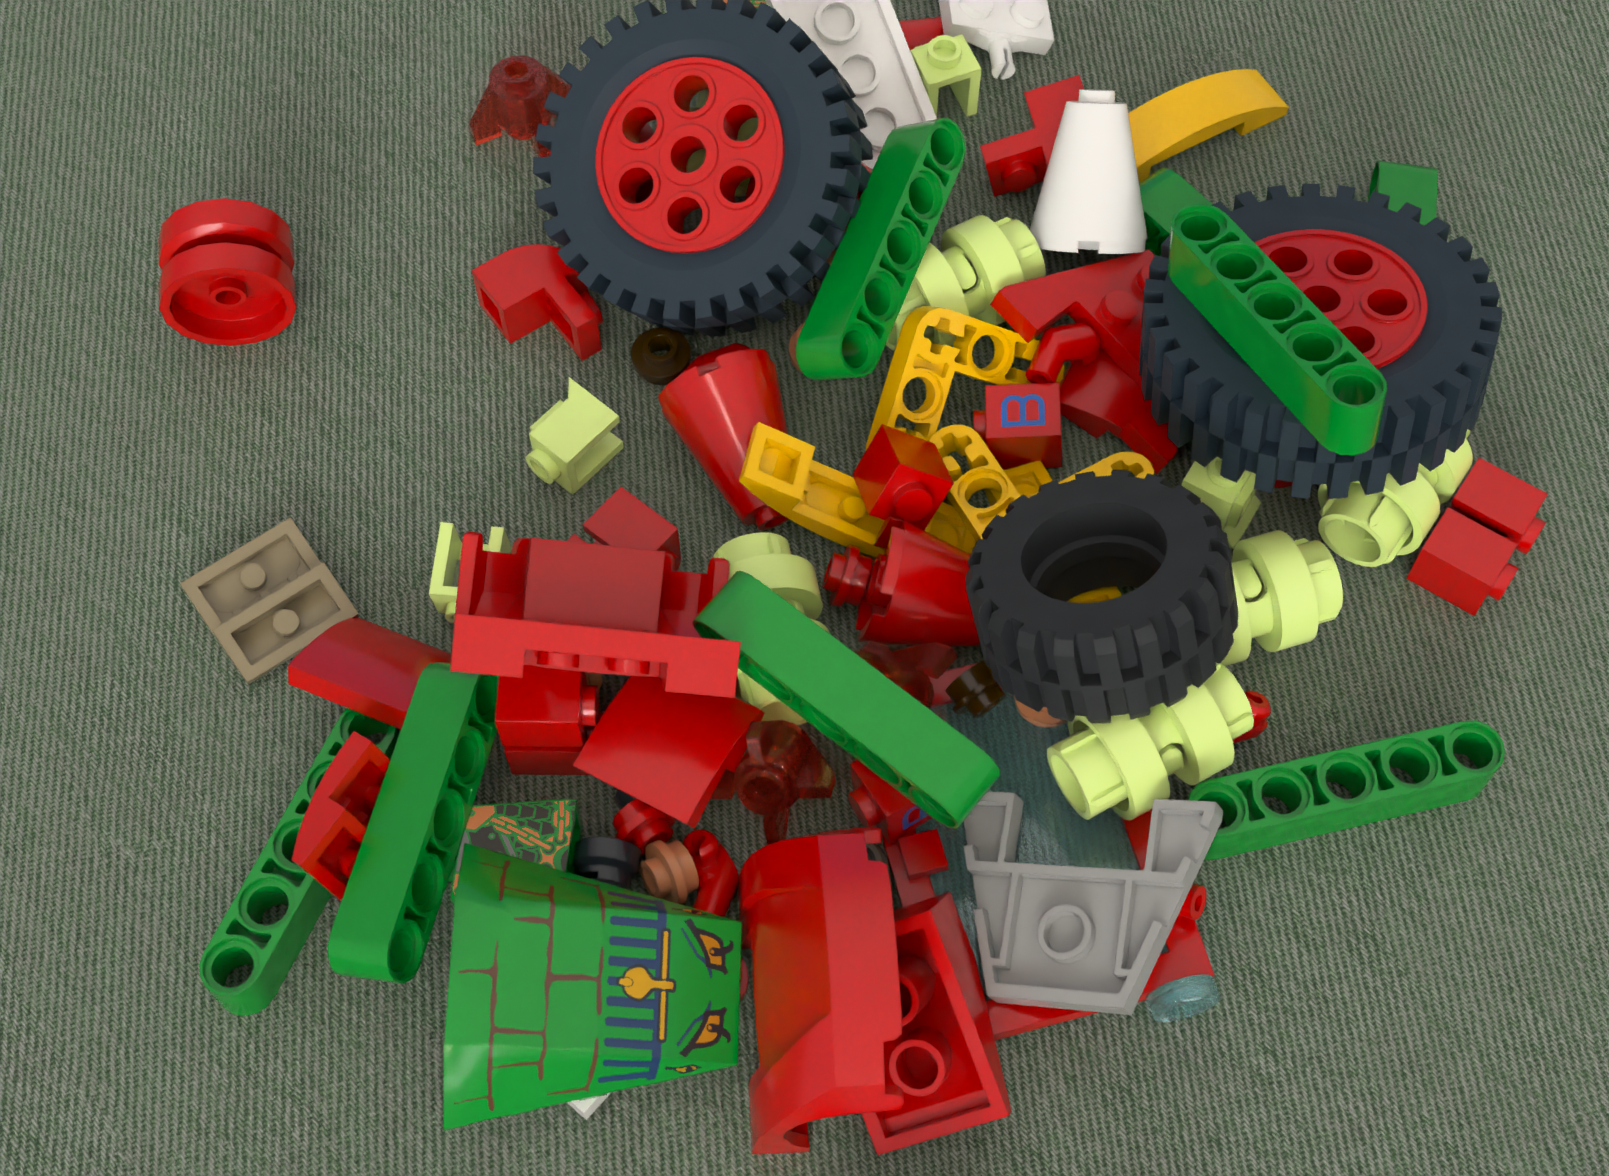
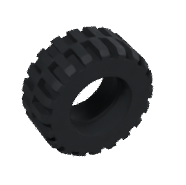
[965,470,1238,723]

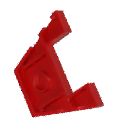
[990,249,1178,474]

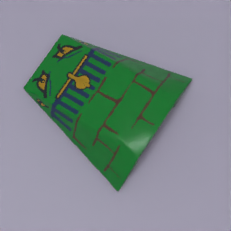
[444,843,742,1131]

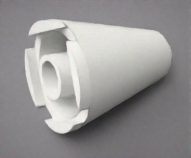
[1030,89,1147,254]

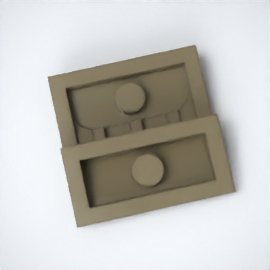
[180,517,359,685]

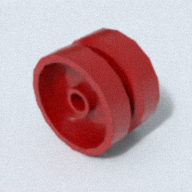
[158,198,297,346]

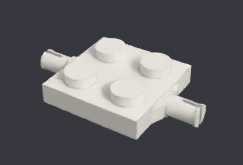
[939,0,1054,79]

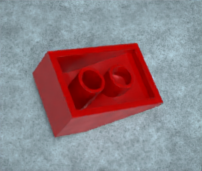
[862,891,1012,1156]

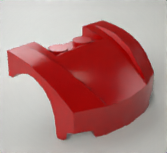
[450,531,741,698]
[738,827,905,1155]

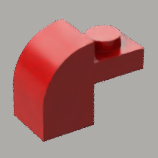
[980,75,1084,197]
[472,244,603,361]

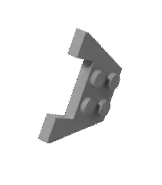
[963,792,1223,1015]

